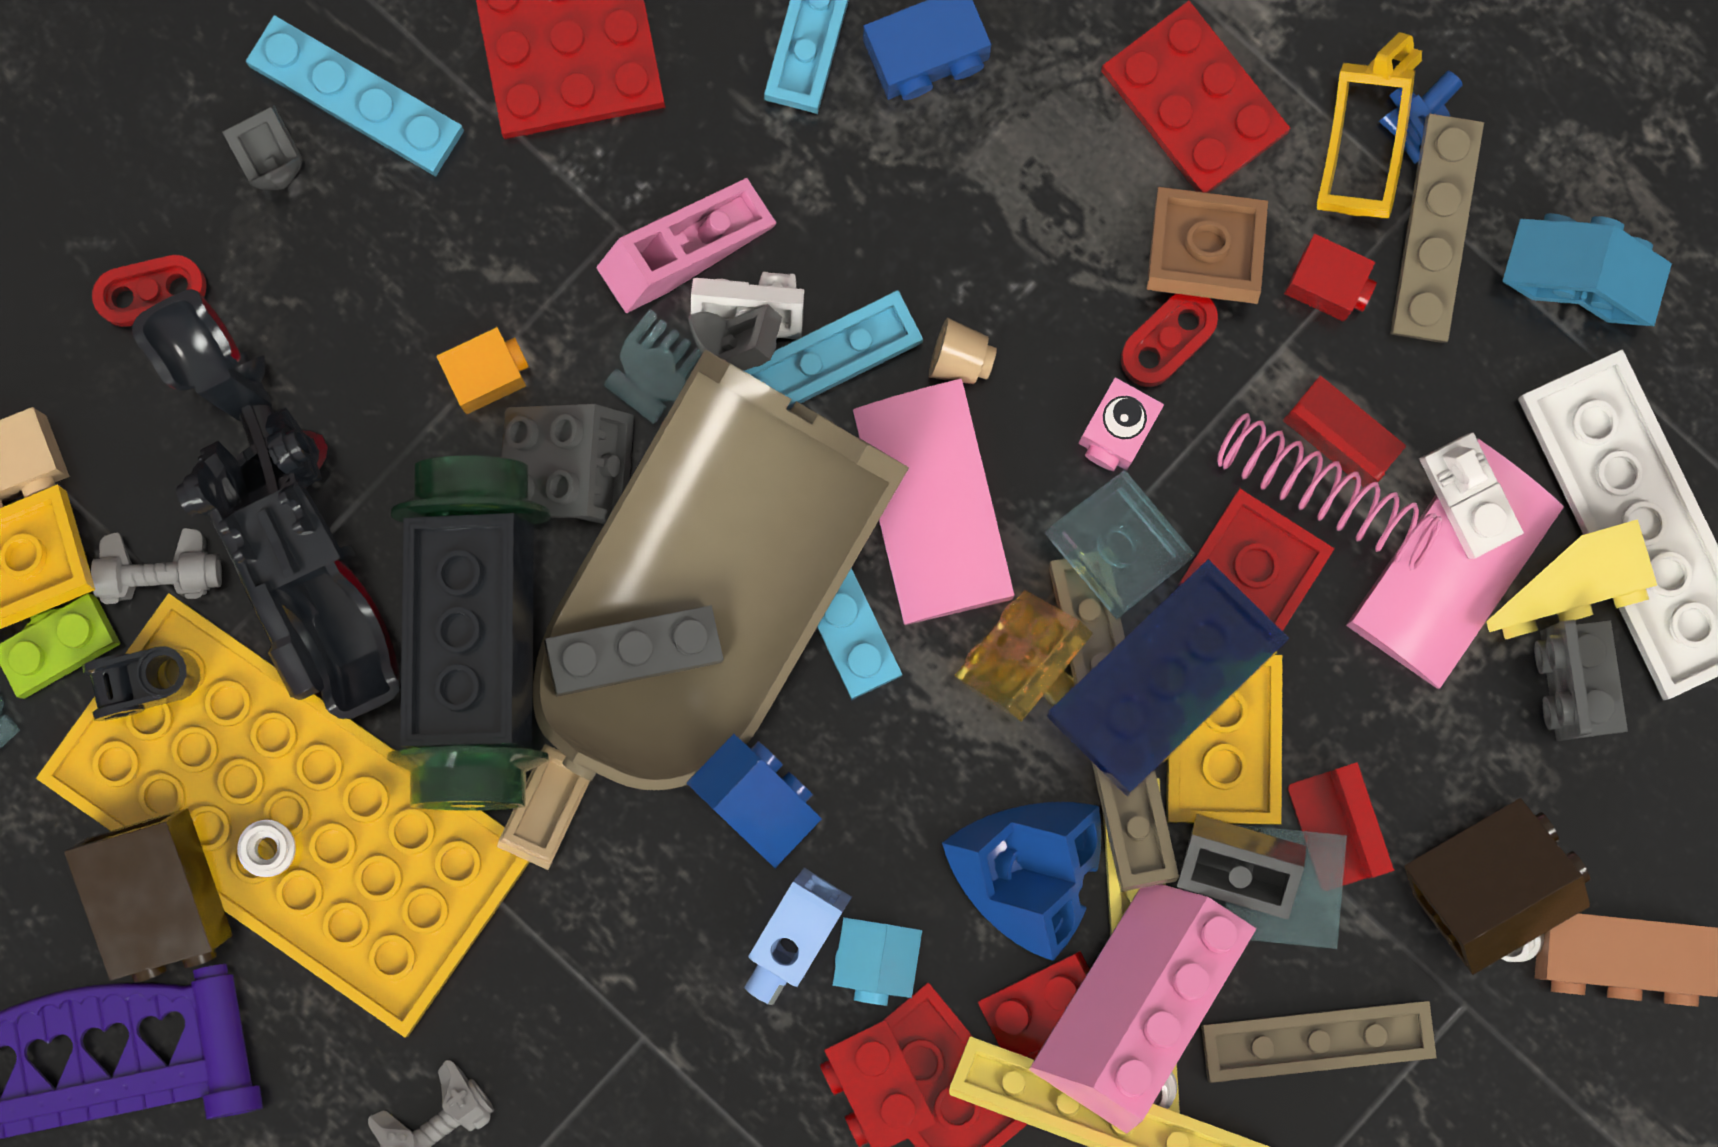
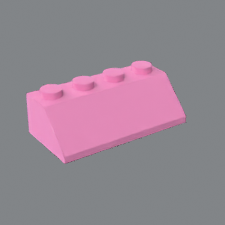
[1029,884,1257,1134]

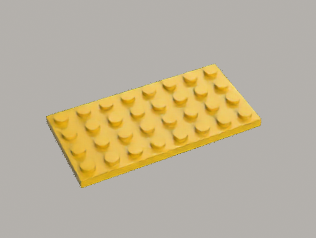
[36,593,530,1038]

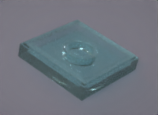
[1044,470,1196,620]
[1226,824,1347,949]

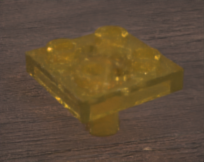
[954,590,1093,722]

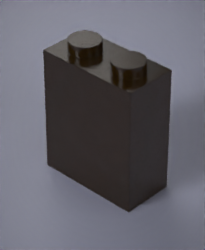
[1404,798,1590,975]
[64,808,233,982]

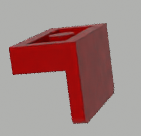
[1283,375,1406,491]
[1287,762,1394,891]

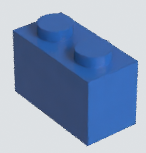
[863,0,991,100]
[686,734,822,868]

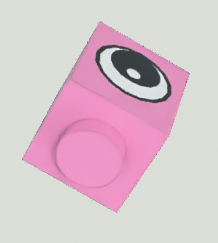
[1079,377,1164,471]

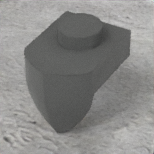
[222,105,302,190]
[688,304,782,371]

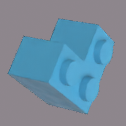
[1502,213,1672,326]

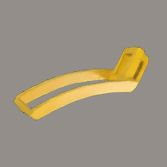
[1317,32,1422,218]

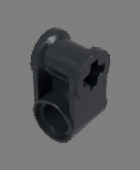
[82,646,200,721]

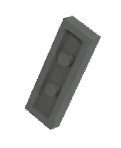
[544,605,724,697]

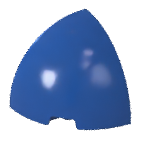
[942,802,1101,961]

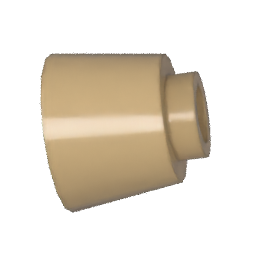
[929,317,997,384]

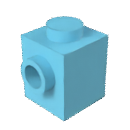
[833,917,922,1006]

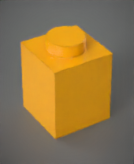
[437,327,529,415]

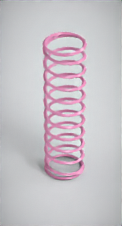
[1217,413,1442,571]

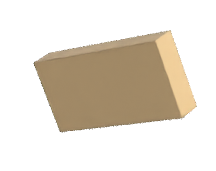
[497,744,591,870]

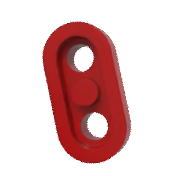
[92,255,206,327]
[1121,294,1218,387]

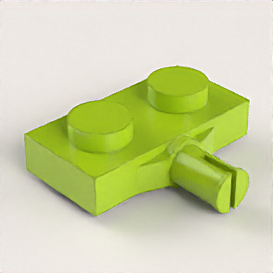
[0,593,121,699]

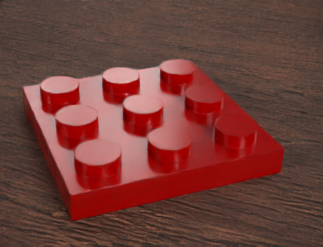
[476,0,666,139]

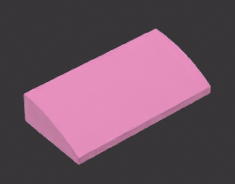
[853,379,1014,625]
[1346,439,1564,689]

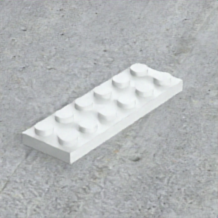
[1518,349,1718,701]

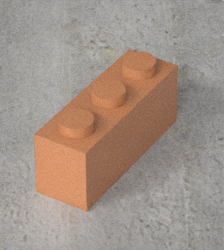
[1535,914,1718,1007]

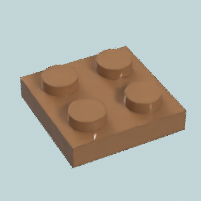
[1147,187,1268,304]

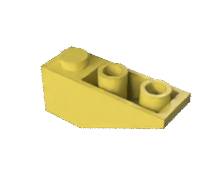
[1486,519,1657,639]

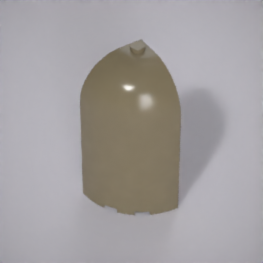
[533,349,909,790]

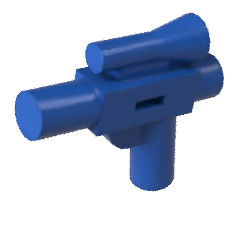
[1379,71,1463,164]

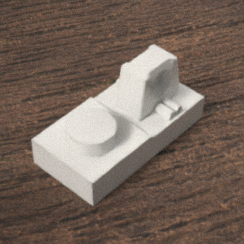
[691,272,804,340]
[1419,432,1524,559]

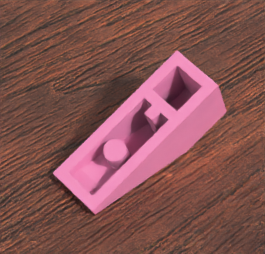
[596,178,776,313]

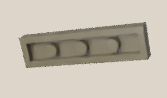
[1390,113,1484,343]
[1201,1000,1437,1083]

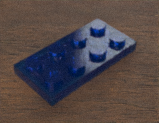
[1047,559,1289,797]

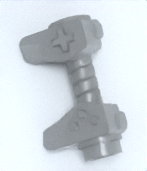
[91,528,222,604]
[368,1060,494,1147]

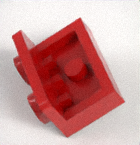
[819,1019,936,1147]

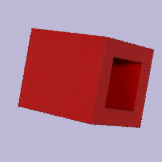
[1284,234,1377,322]

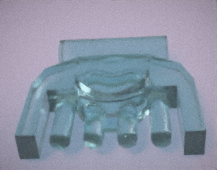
[604,309,702,424]

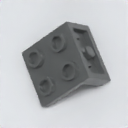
[498,404,634,524]
[1535,619,1628,741]

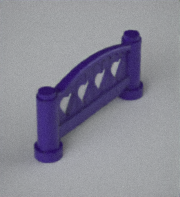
[0,964,263,1139]

